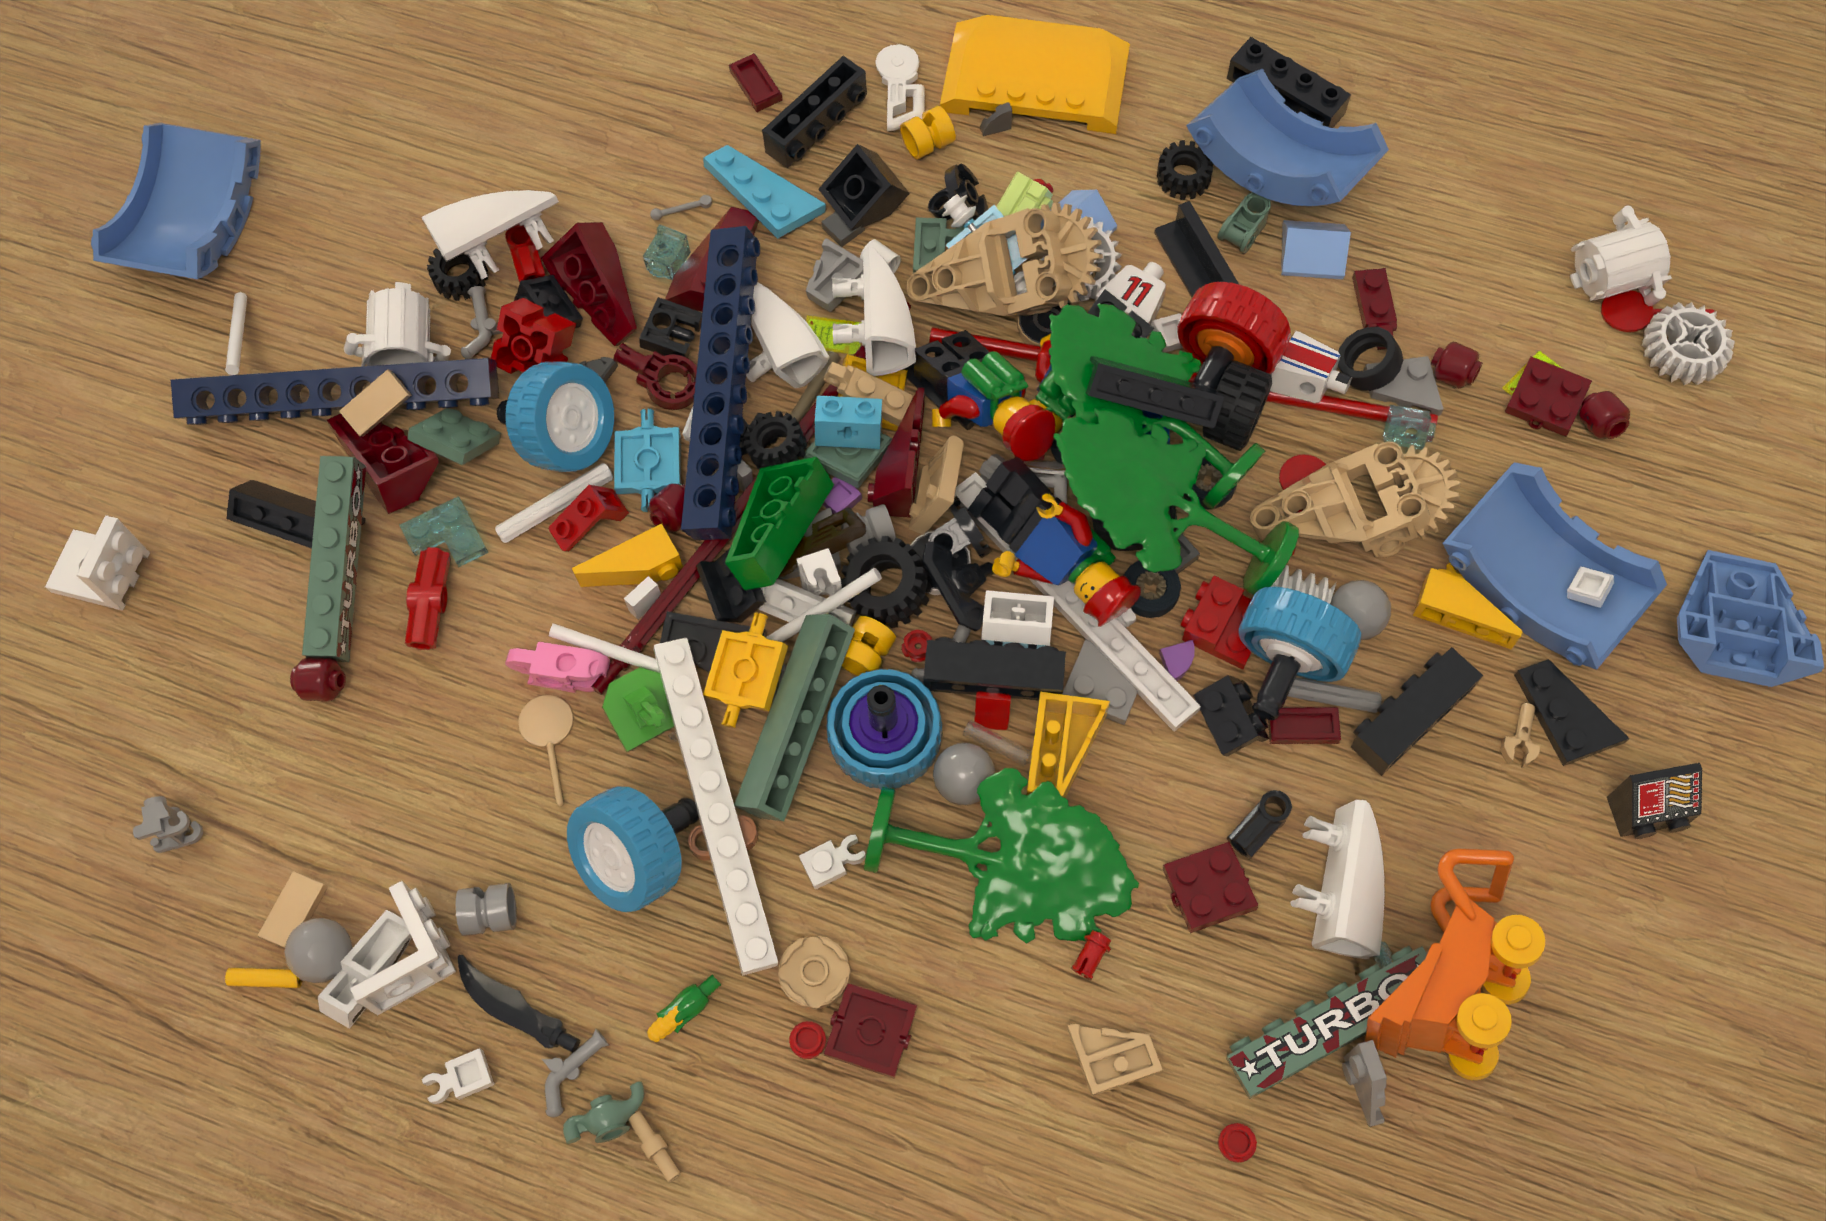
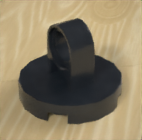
[928,163,988,220]
[928,495,992,558]

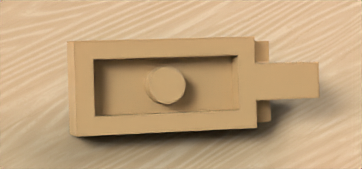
[823,362,913,426]

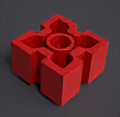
[490,298,576,374]

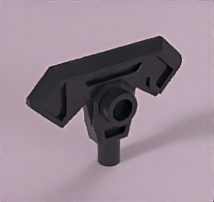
[922,541,994,631]

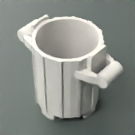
[1570,206,1672,306]
[344,282,451,366]

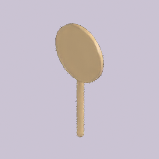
[518,695,573,807]

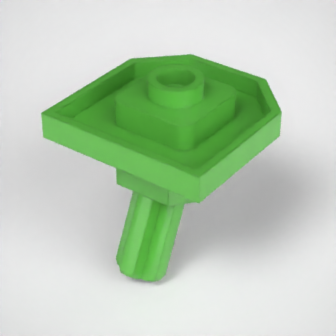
[602,667,674,752]

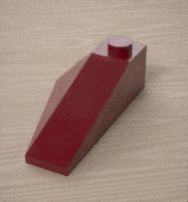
[867,388,925,518]

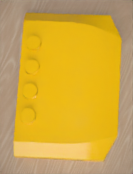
[940,15,1130,134]

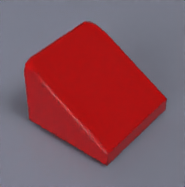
[974,691,1011,731]

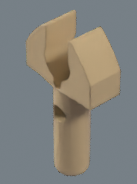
[1500,703,1540,768]

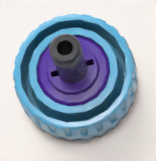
[826,669,942,789]

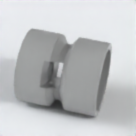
[841,504,896,555]
[455,883,517,936]

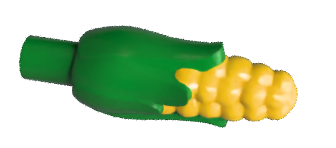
[647,974,721,1042]

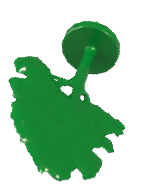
[1049,303,1266,510]
[1053,407,1299,595]
[864,768,1139,944]

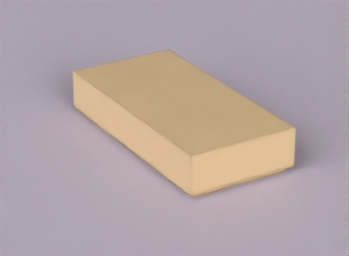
[339,369,412,437]
[257,871,328,949]

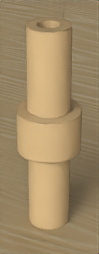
[628,1111,681,1183]

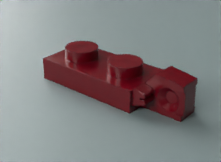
[1352,268,1397,350]

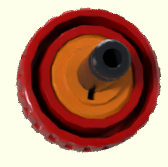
[1177,282,1291,389]

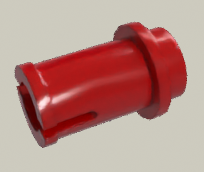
[1071,930,1111,980]

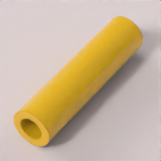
[225,968,303,988]

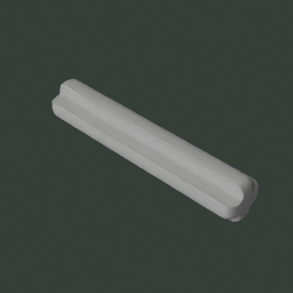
[1288,677,1382,713]

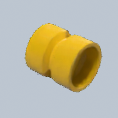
[900,105,956,160]
[842,616,896,676]

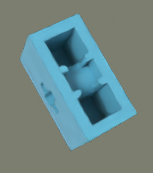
[815,396,882,449]

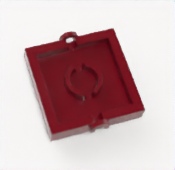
[1505,356,1592,437]
[1163,842,1258,934]
[824,983,917,1079]

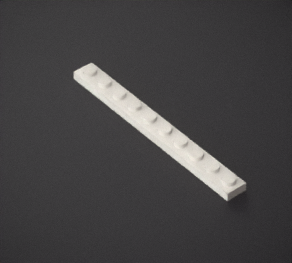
[955,472,1201,732]
[653,638,778,976]

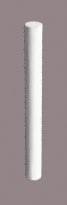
[225,292,247,375]
[766,568,882,642]
[549,623,660,673]

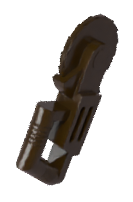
[777,507,866,579]

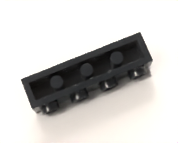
[1227,37,1351,128]
[762,56,867,169]
[923,637,1066,701]
[1351,647,1484,776]

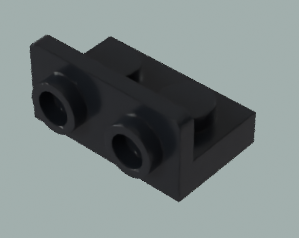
[514,275,583,328]
[696,547,766,623]

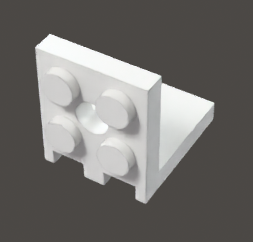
[45,516,150,611]
[350,881,456,1016]

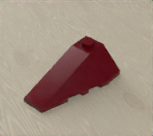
[665,207,759,312]
[541,222,637,346]
[327,413,439,514]

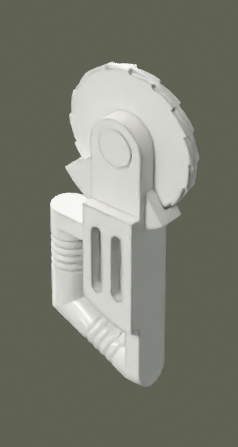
[875,44,925,131]

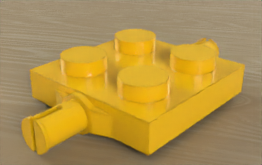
[703,613,788,728]

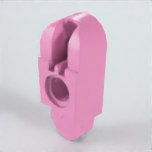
[505,642,611,693]

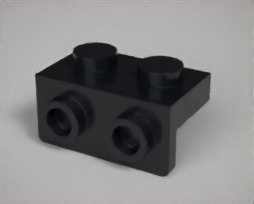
[1193,675,1269,757]

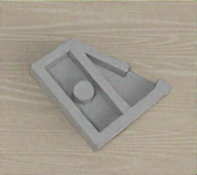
[806,238,864,312]
[1363,356,1443,416]
[1062,639,1138,725]

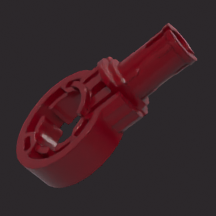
[613,343,697,410]

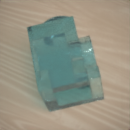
[643,224,691,280]
[1383,405,1436,450]

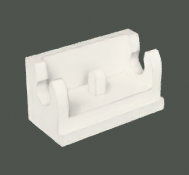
[796,548,844,606]

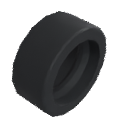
[1338,327,1403,391]

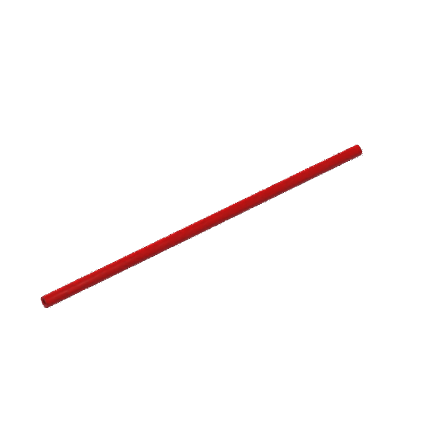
[929,327,1438,431]

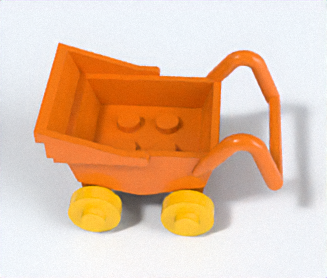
[1365,849,1545,1080]

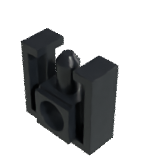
[639,297,702,358]

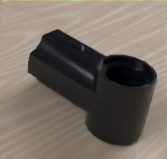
[1227,790,1292,859]

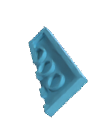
[703,145,826,239]

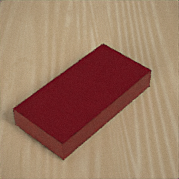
[729,53,783,112]
[1268,707,1341,744]

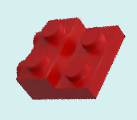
[1180,575,1252,670]

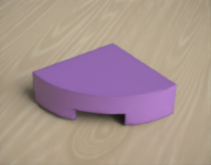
[1159,640,1195,681]

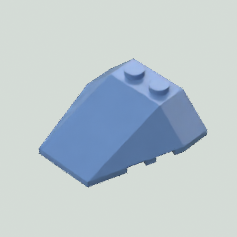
[1677,550,1824,687]

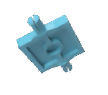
[614,408,681,512]

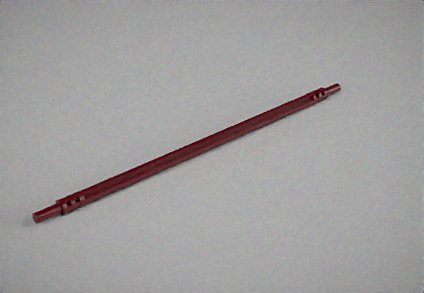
[591,301,911,695]

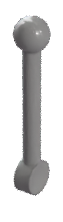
[650,195,712,220]

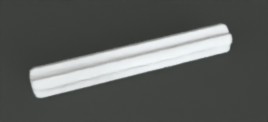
[495,463,613,543]

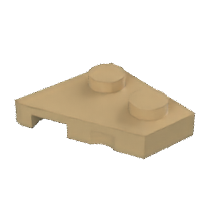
[1067,1024,1163,1096]

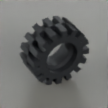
[1157,140,1214,200]
[427,248,488,301]
[744,411,807,470]

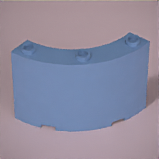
[1186,69,1389,206]
[91,123,261,279]
[1442,462,1667,669]

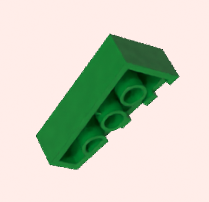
[725,457,834,590]

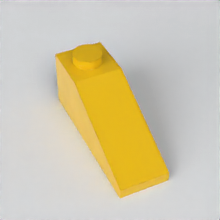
[572,524,683,587]
[1413,568,1522,649]

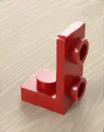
[548,484,629,552]

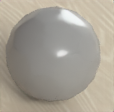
[1330,580,1391,640]
[933,743,996,805]
[284,918,352,983]

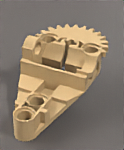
[906,203,1103,317]
[1250,441,1461,558]

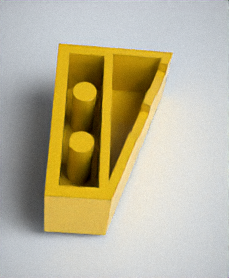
[1027,692,1110,798]

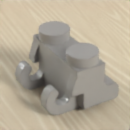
[133,796,203,853]

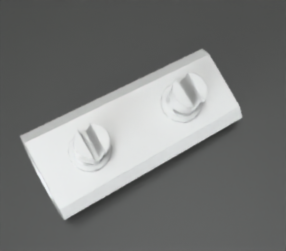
[422,190,559,279]
[832,246,916,376]
[728,282,830,388]
[1290,800,1385,959]

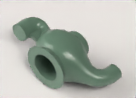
[563,1082,644,1144]

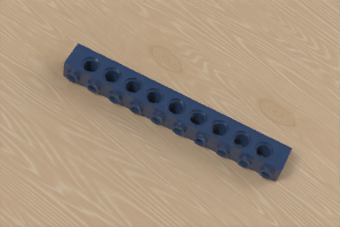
[681,226,760,541]
[170,358,499,425]

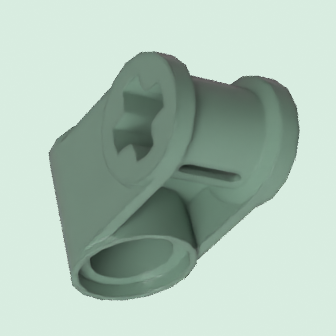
[1217,192,1271,254]

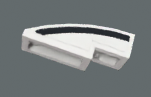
[318,910,412,1029]

